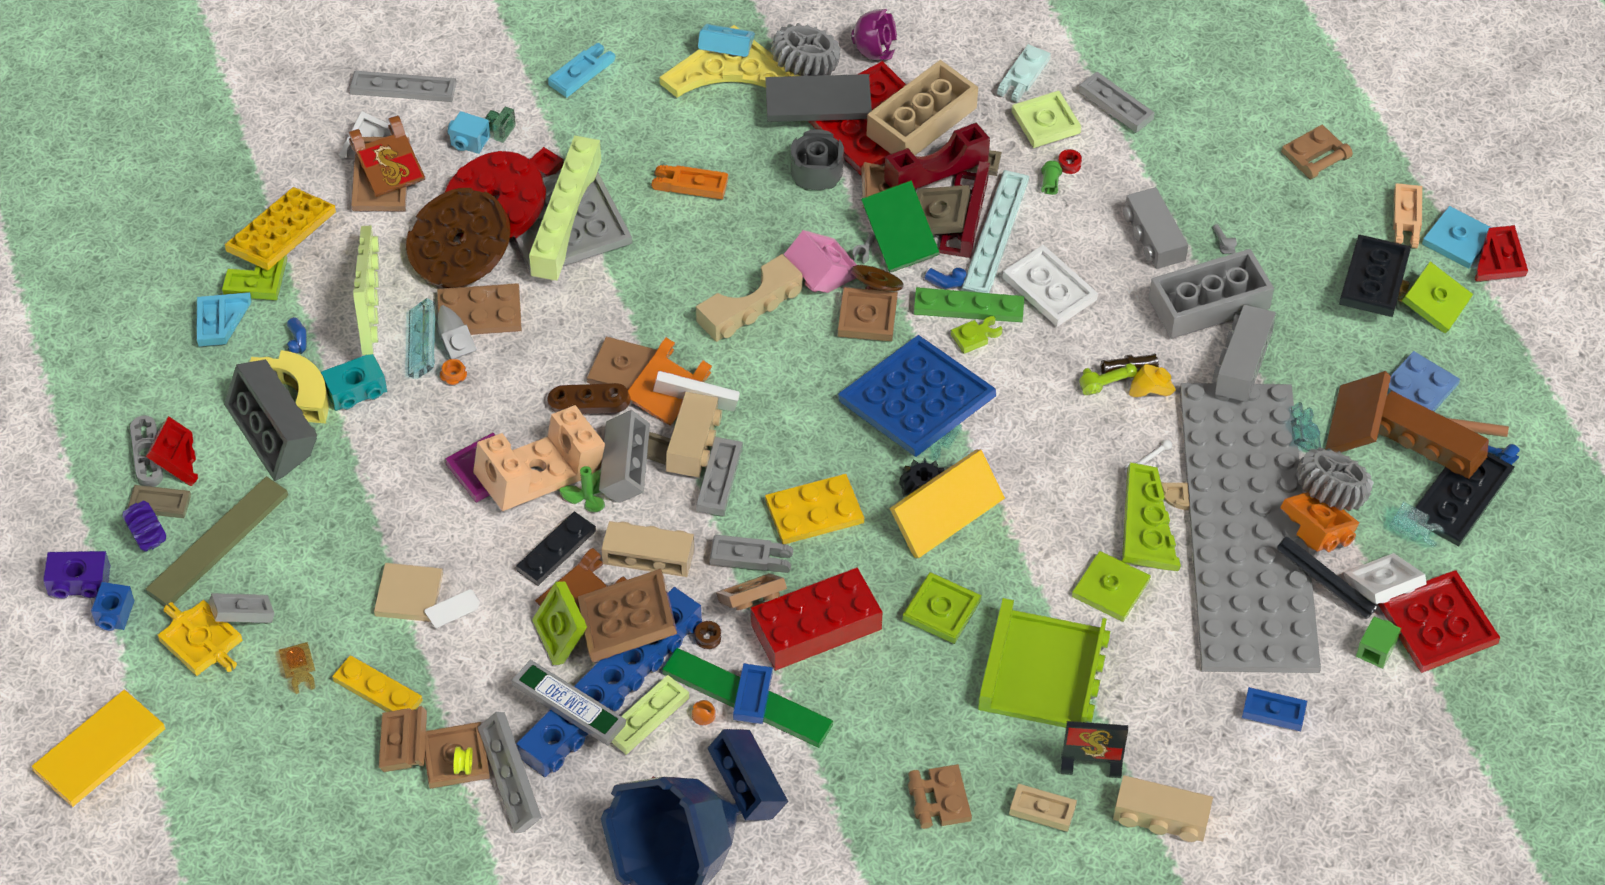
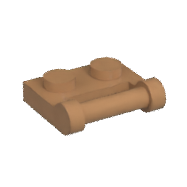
[1281,124,1353,180]

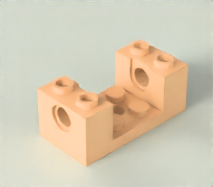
[473,405,605,511]

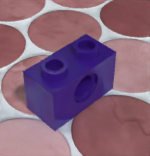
[43,551,111,599]

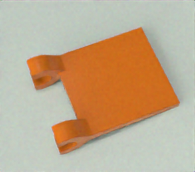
[628,337,712,426]

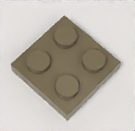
[917,185,971,234]

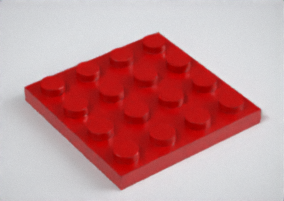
[808,61,906,176]

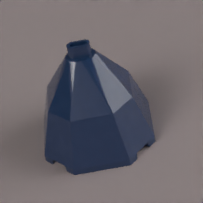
[600,777,742,885]

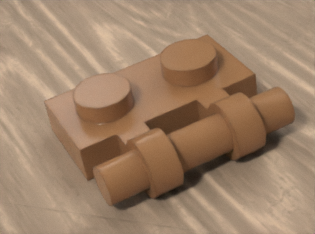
[908,764,972,829]

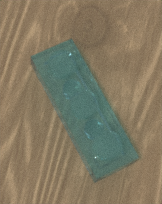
[408,298,436,379]

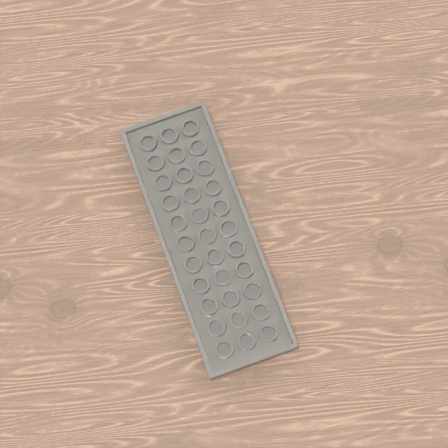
[1180,383,1321,673]

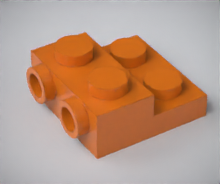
[1280,492,1360,553]

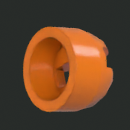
[692,700,716,725]

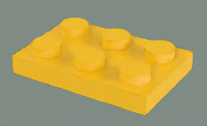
[765,474,864,544]

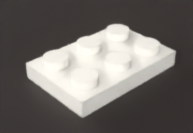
[1002,245,1098,327]

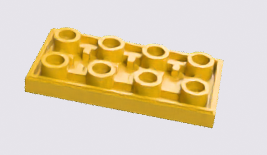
[225,187,336,270]
[890,449,1005,558]
[31,689,165,807]

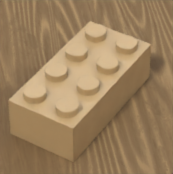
[867,60,978,155]

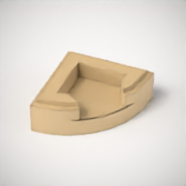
[1161,482,1190,510]

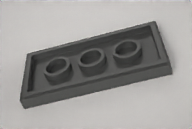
[765,74,872,122]

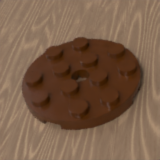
[406,188,510,288]

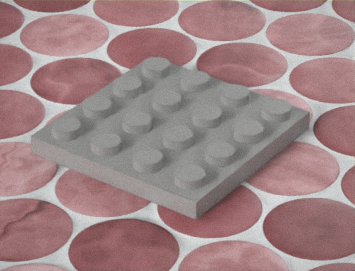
[494,172,632,274]

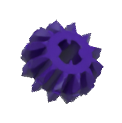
[122,500,166,552]

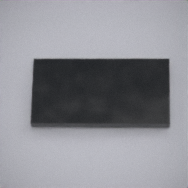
[1339,234,1411,317]
[1409,452,1515,547]

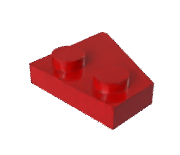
[146,416,198,486]

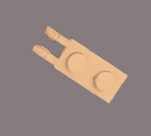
[1393,183,1422,248]

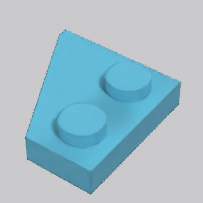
[197,293,252,347]

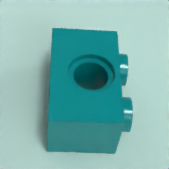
[321,354,388,411]

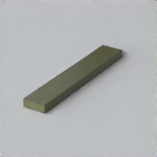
[146,476,288,607]

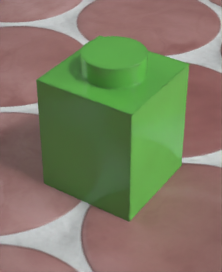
[1356,616,1401,669]

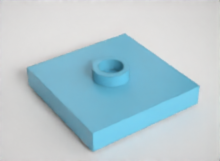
[1422,206,1491,269]

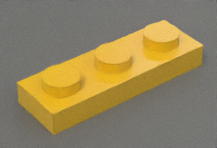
[332,655,423,712]

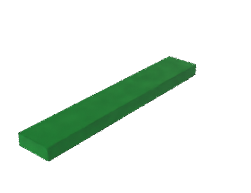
[662,648,833,748]

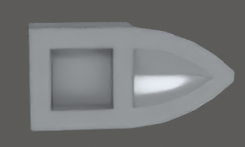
[437,305,477,359]

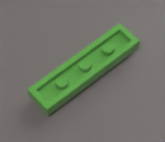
[914,287,1024,323]

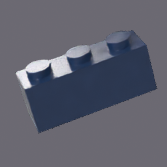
[707,729,789,820]

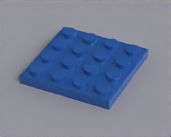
[838,334,996,457]

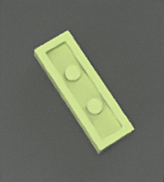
[611,675,689,755]

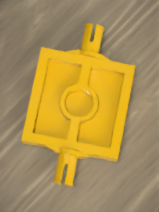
[158,600,243,676]

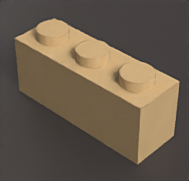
[666,392,722,478]
[601,521,695,577]
[1113,775,1213,842]

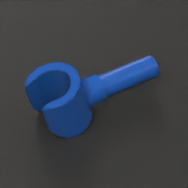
[1488,444,1520,465]

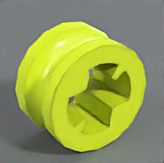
[454,746,473,775]

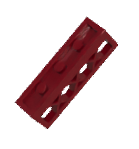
[939,161,990,258]

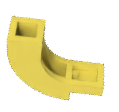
[250,350,329,424]

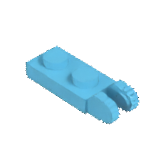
[548,43,616,98]

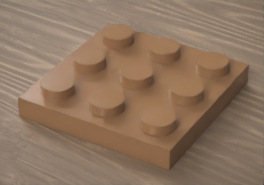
[578,568,677,662]

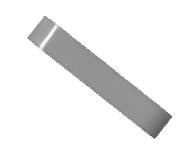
[130,415,163,487]

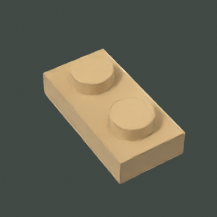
[1009,784,1077,832]

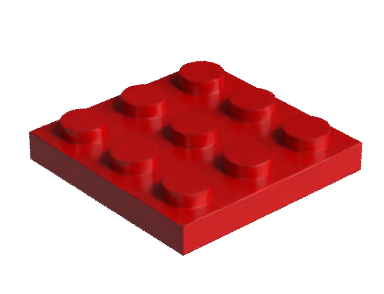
[1378,570,1500,673]

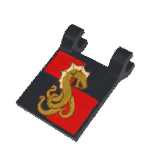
[1061,721,1128,778]

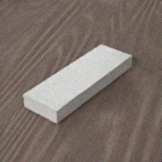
[653,371,740,411]

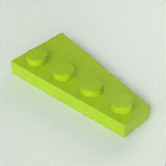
[1122,462,1181,571]

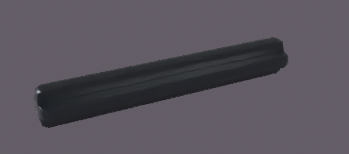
[1277,537,1376,619]

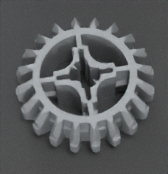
[771,23,841,76]
[1295,447,1374,511]

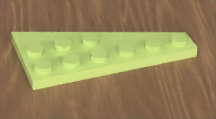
[353,225,379,355]

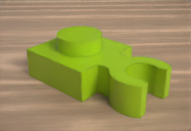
[951,316,1003,354]

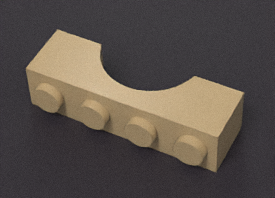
[696,254,802,342]

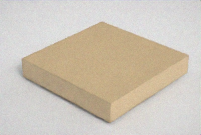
[374,563,443,622]

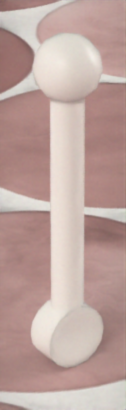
[1125,440,1172,474]

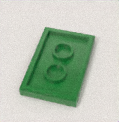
[861,180,940,273]

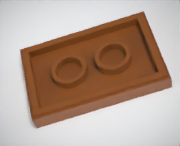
[1325,371,1391,453]

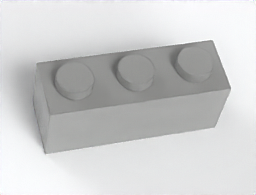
[1123,187,1188,269]
[599,410,650,503]

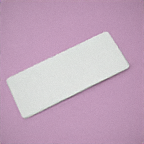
[424,589,480,628]

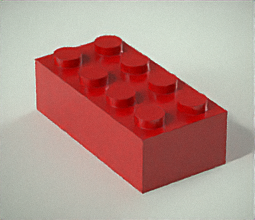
[751,567,883,671]

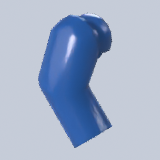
[925,267,967,289]

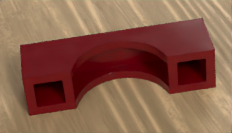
[884,122,990,189]

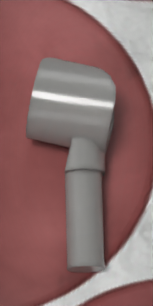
[1213,224,1237,254]
[853,234,876,264]

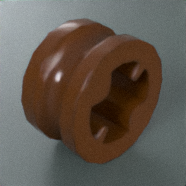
[695,621,722,650]

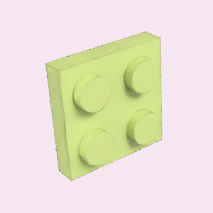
[1012,91,1082,148]

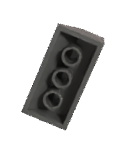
[224,359,317,481]

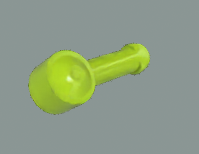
[1079,363,1137,395]

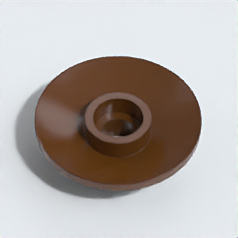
[851,265,904,291]

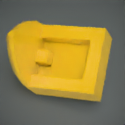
[1129,364,1176,397]

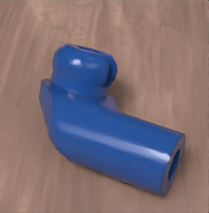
[287,317,307,354]

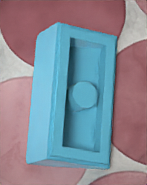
[698,24,755,57]

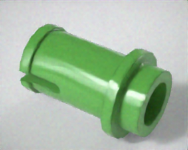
[1041,161,1062,195]

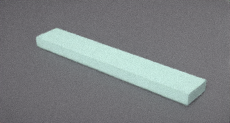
[962,170,1029,293]

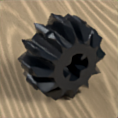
[899,458,945,497]

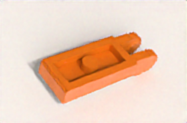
[651,165,728,200]

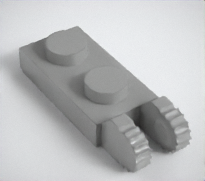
[710,534,794,573]

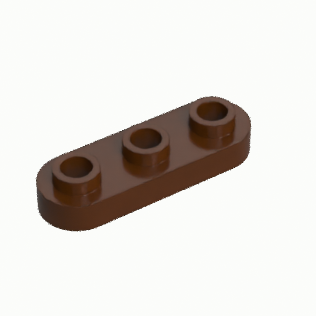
[547,383,631,414]

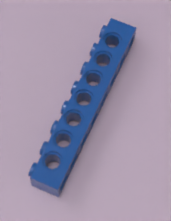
[516,587,702,777]

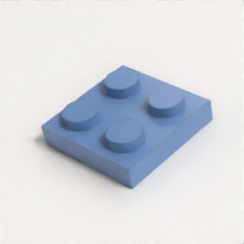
[1387,351,1460,412]

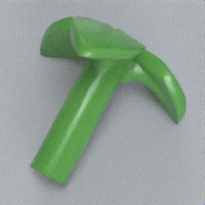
[559,466,605,512]

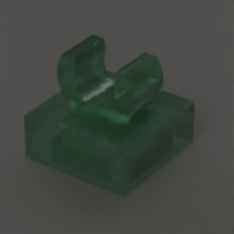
[485,106,516,143]

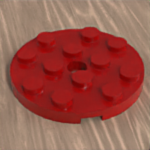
[445,151,546,239]

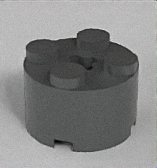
[791,129,844,190]

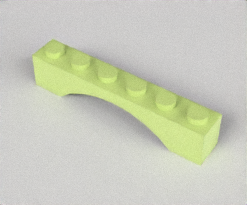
[529,135,601,281]

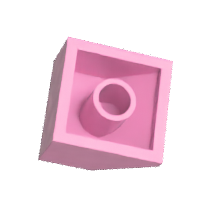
[784,230,857,293]

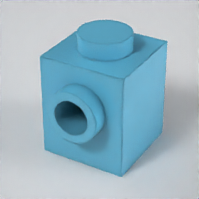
[447,111,490,154]

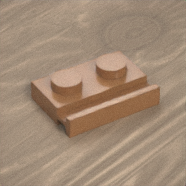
[379,706,427,772]

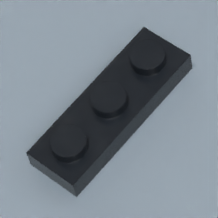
[516,511,596,586]

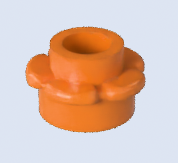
[440,359,467,385]

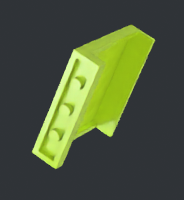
[978,598,1111,728]

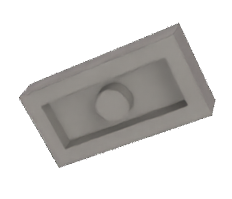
[209,593,275,623]

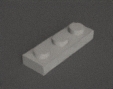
[1079,72,1155,133]
[696,437,743,516]

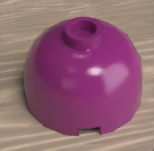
[851,9,897,61]

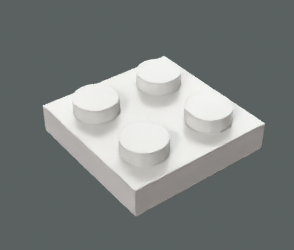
[1344,553,1426,604]

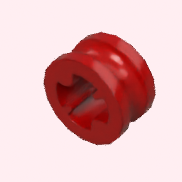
[1058,149,1082,174]

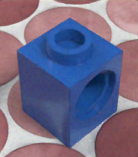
[91,582,135,631]

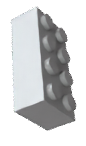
[1148,249,1274,339]

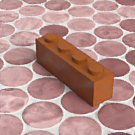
[1378,390,1489,479]

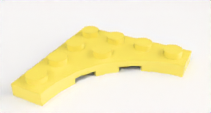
[659,25,801,98]

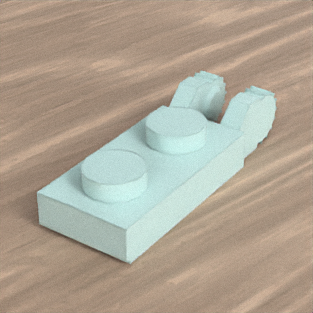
[997,44,1051,103]

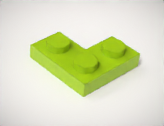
[222,255,288,300]

